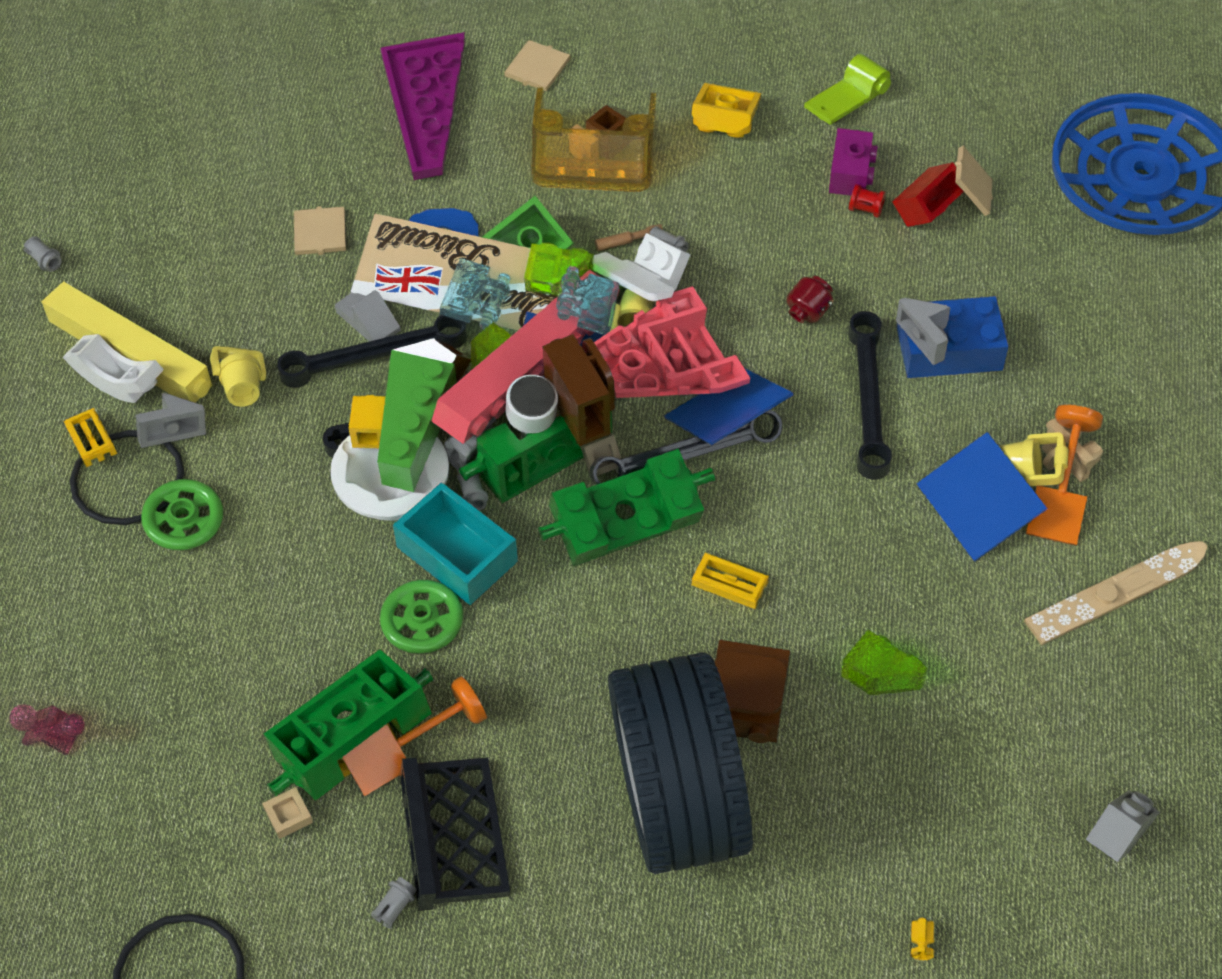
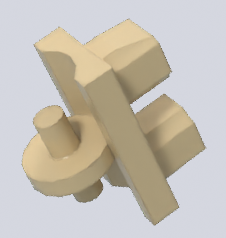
[1041,418,1103,482]

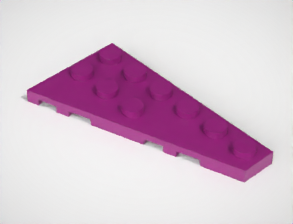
[380,32,466,180]

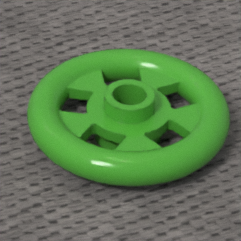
[141,479,223,550]
[380,580,463,654]

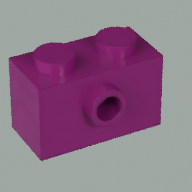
[829,128,878,196]

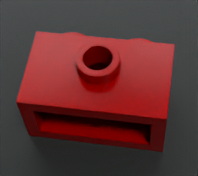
[892,162,964,227]

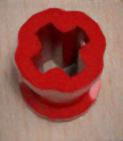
[849,184,886,218]

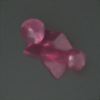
[9,704,85,755]

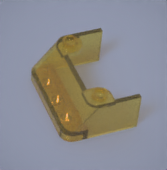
[531,87,657,192]

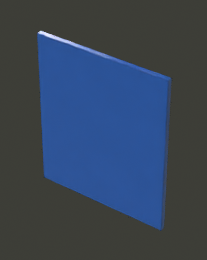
[664,368,793,445]
[916,432,1047,562]

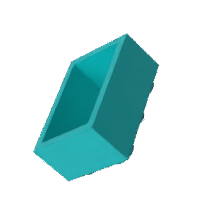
[393,482,518,605]

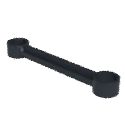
[848,311,892,480]
[277,312,467,388]
[589,410,782,485]

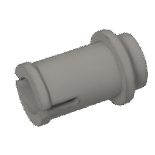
[649,226,689,252]
[24,236,62,272]
[457,472,488,511]
[371,877,417,929]

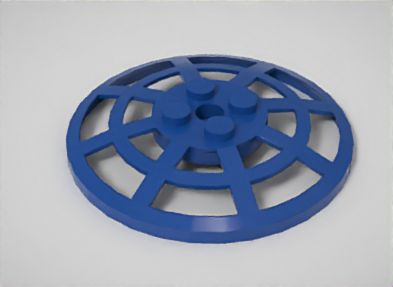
[1052,93,1222,235]

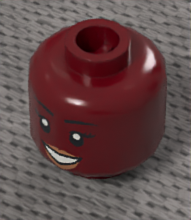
[786,275,833,323]

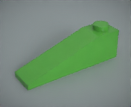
[482,196,574,255]

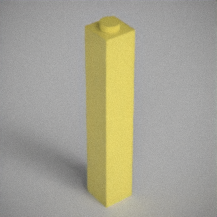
[41,281,213,403]

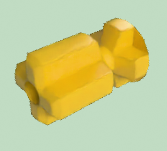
[911,917,935,960]

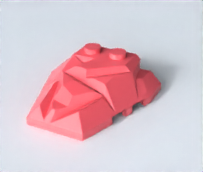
[594,286,750,398]

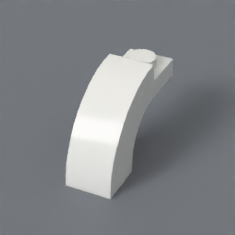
[63,334,164,403]

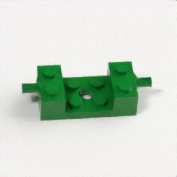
[459,397,616,504]
[538,449,715,566]
[263,649,434,801]

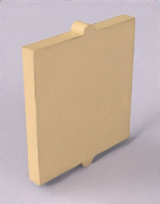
[504,40,570,91]
[955,145,993,216]
[294,206,346,255]

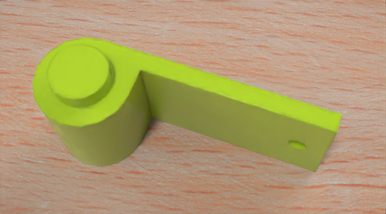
[804,53,891,125]

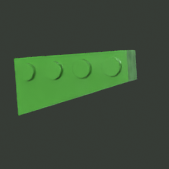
[377,350,457,492]

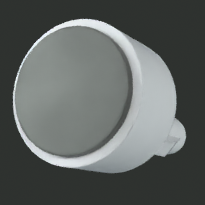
[506,375,558,439]

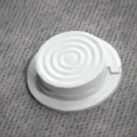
[331,435,449,521]

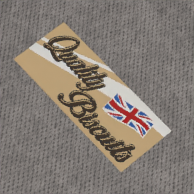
[351,214,578,330]

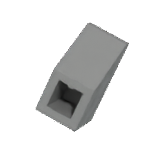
[1086,790,1160,862]

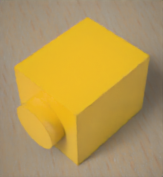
[349,395,386,449]

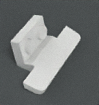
[588,233,691,301]

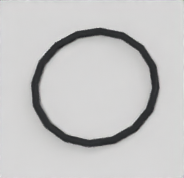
[69,430,185,525]
[113,913,244,979]

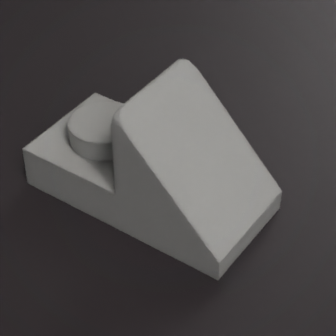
[334,290,401,341]
[896,298,950,365]
[136,393,206,448]

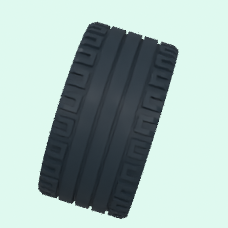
[608,652,753,874]

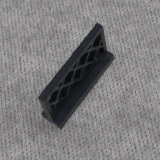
[399,757,510,911]

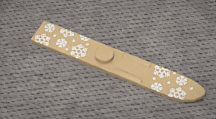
[1024,541,1207,645]

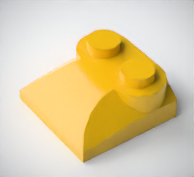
[691,83,762,138]

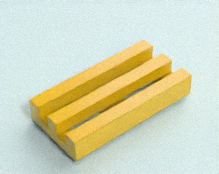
[64,408,117,468]
[691,552,769,609]

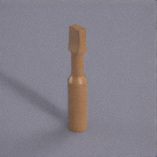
[595,224,663,252]

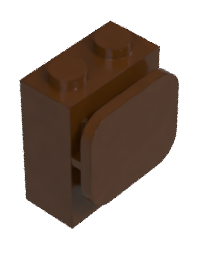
[542,334,615,446]
[715,640,790,743]

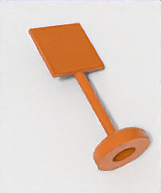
[1026,405,1103,546]
[342,676,487,796]

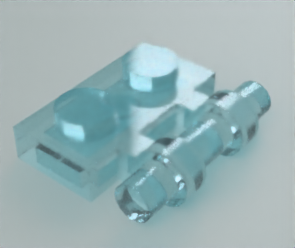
[439,258,511,330]
[556,266,620,335]

